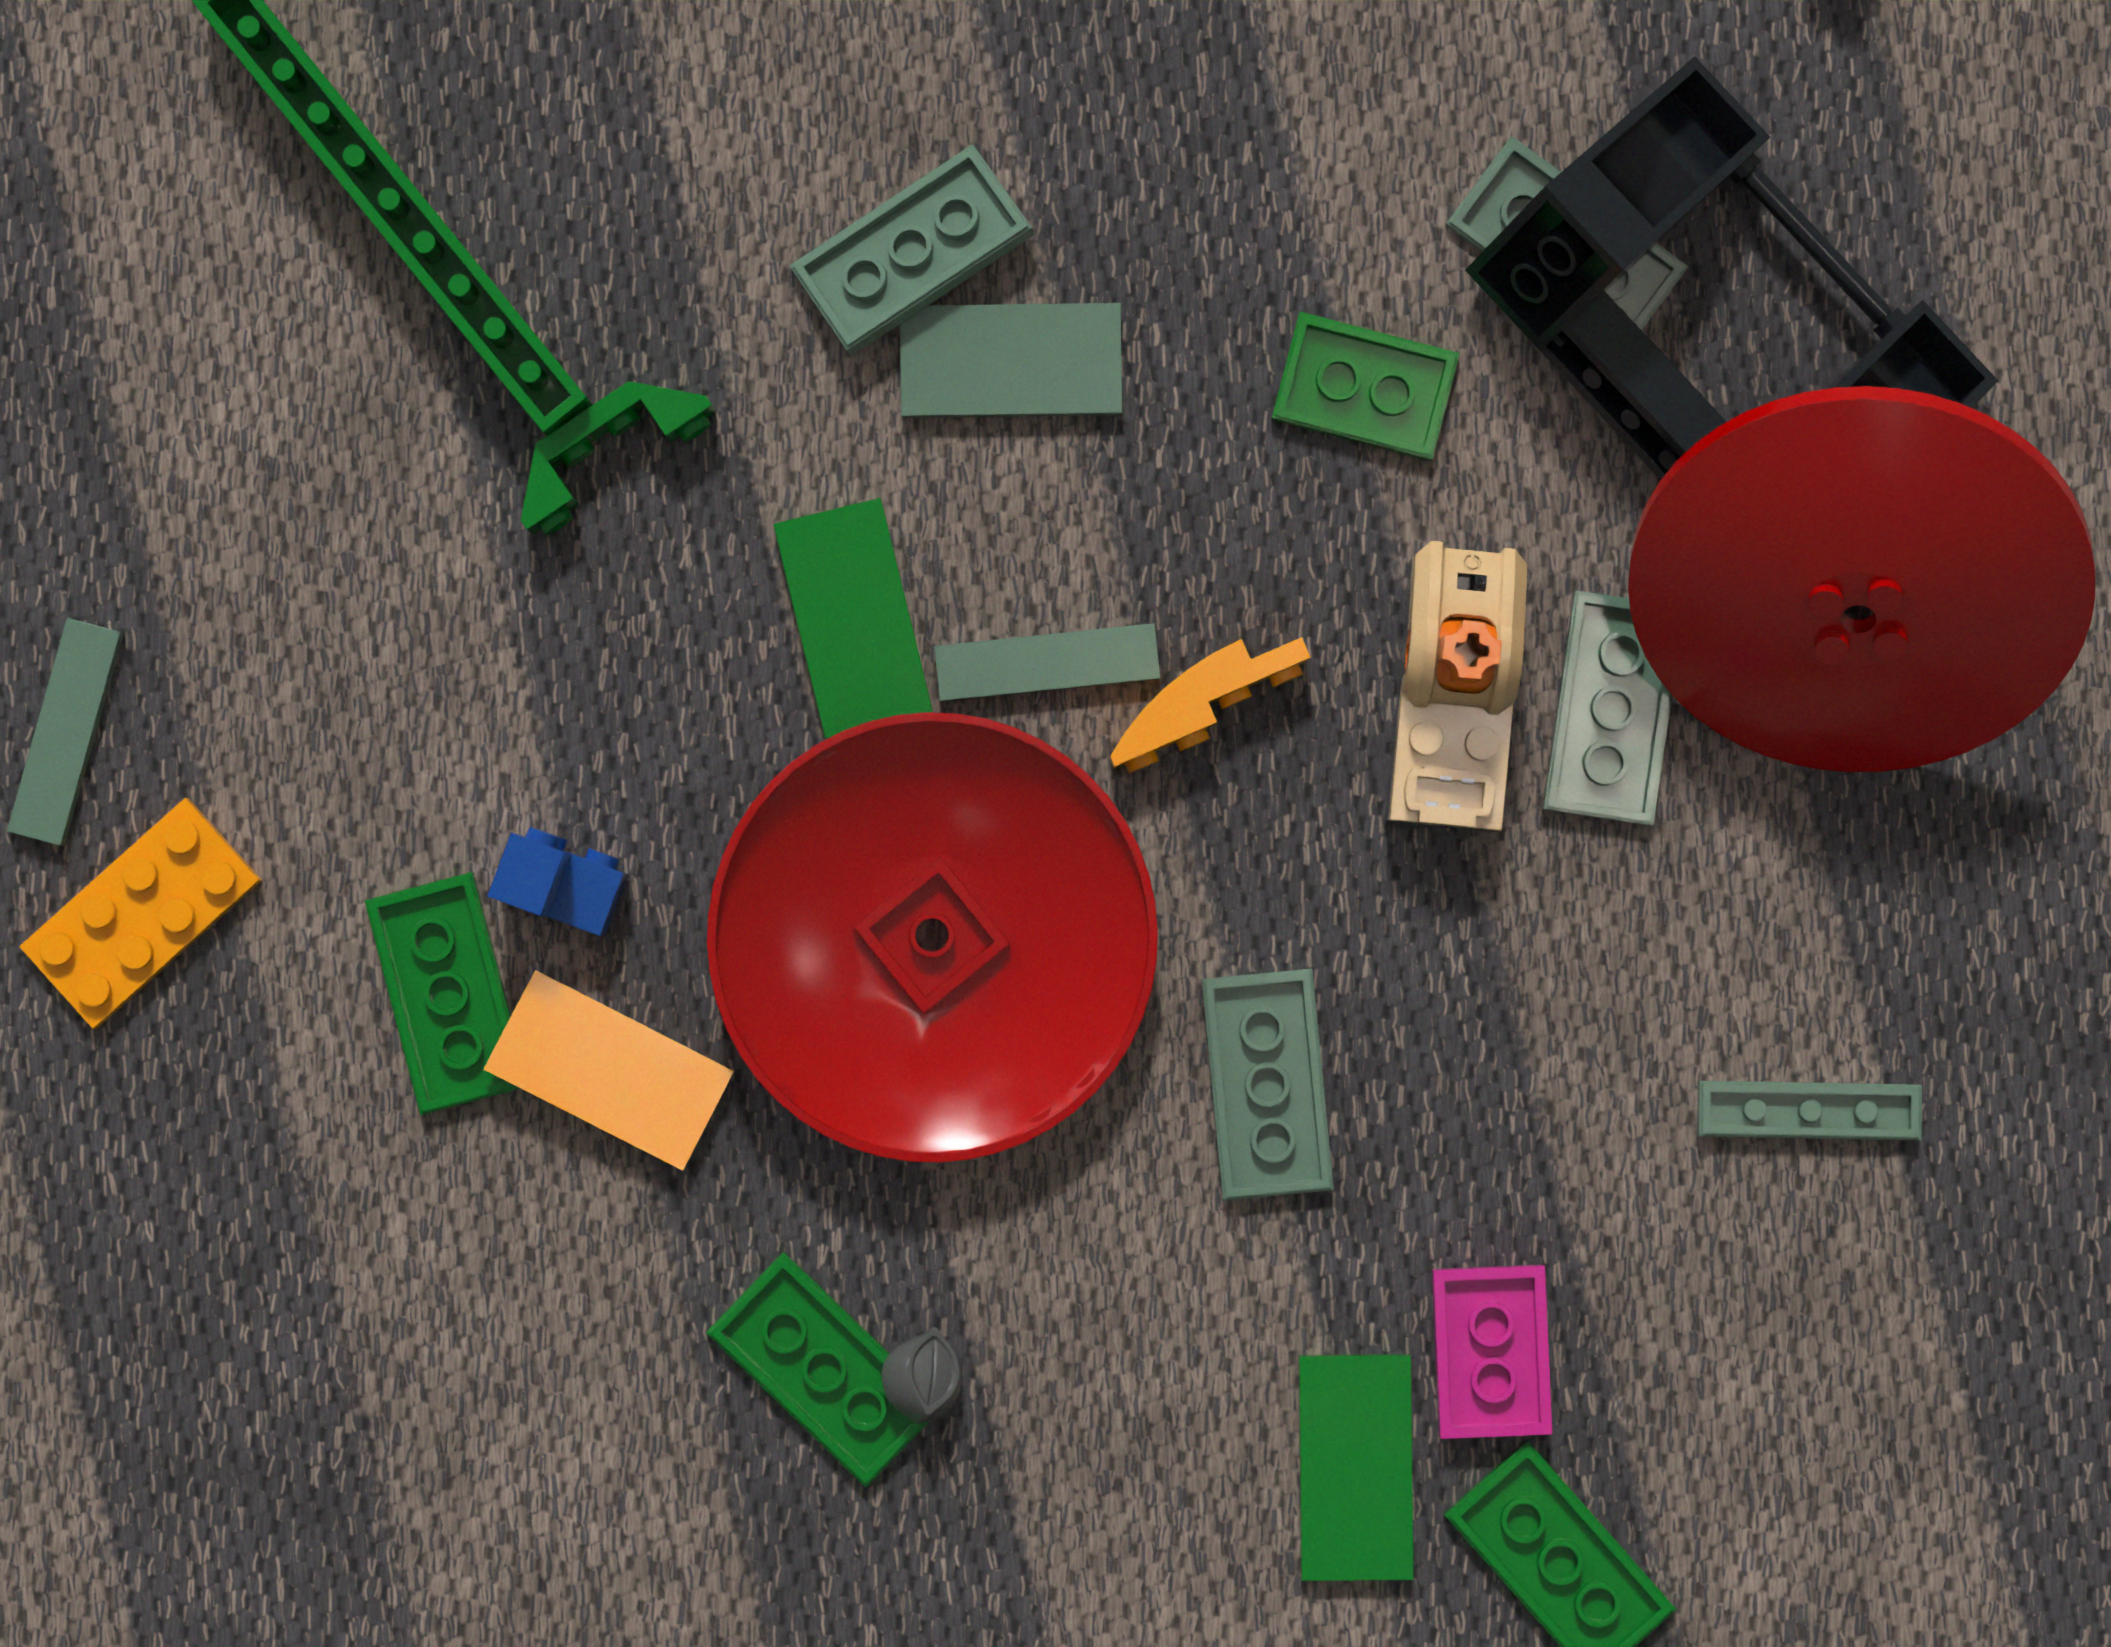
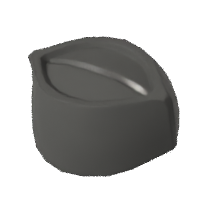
[881,1327,962,1424]

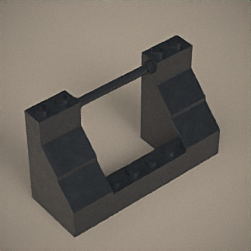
[1465,56,1998,480]

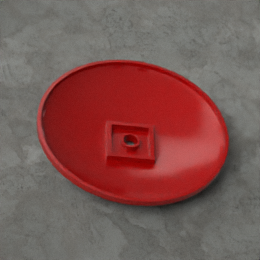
[707,712,1158,1163]

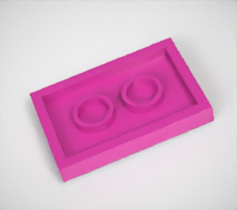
[1431,1265,1552,1439]

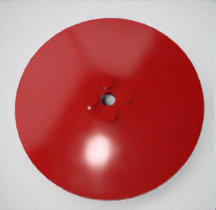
[1628,386,2095,772]

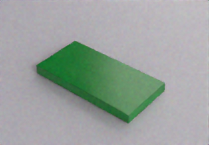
[773,498,933,739]
[364,872,521,1115]
[706,1251,930,1487]
[1298,1354,1414,1581]
[1444,1440,1677,1647]

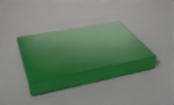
[1271,312,1460,461]

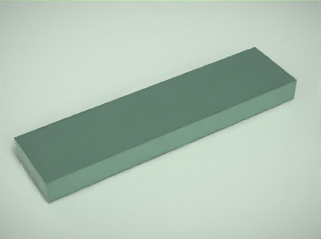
[7,618,124,846]
[934,623,1160,702]
[1697,1080,1922,1140]

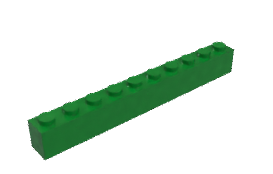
[192,0,593,436]

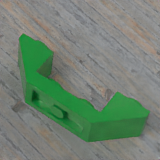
[521,381,716,536]

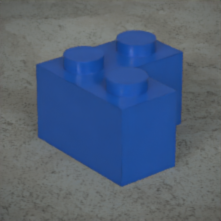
[487,827,629,937]

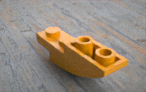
[1110,637,1311,774]

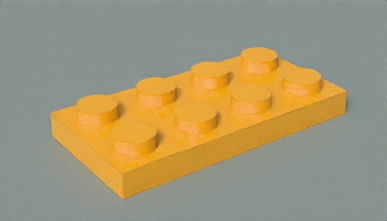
[19,798,262,1029]

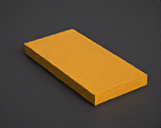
[483,970,734,1171]

